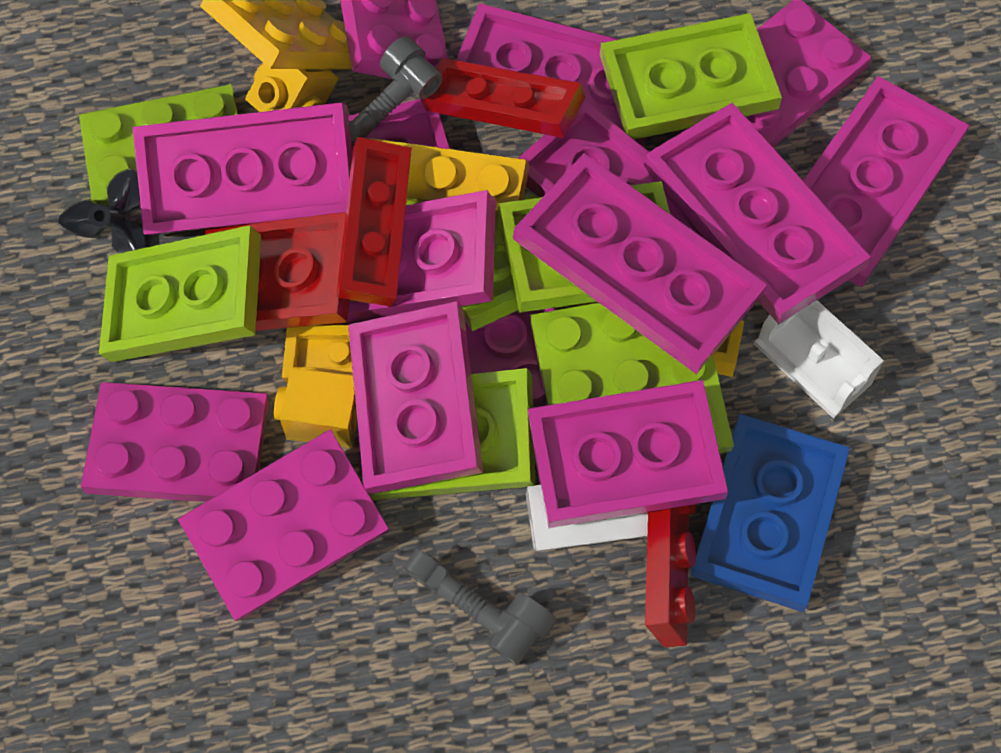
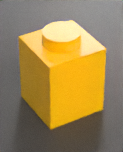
[274,367,358,448]

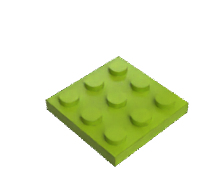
[530,303,734,454]

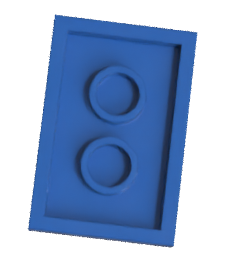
[690,414,850,612]

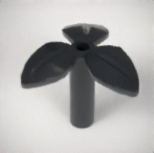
[58,168,149,254]

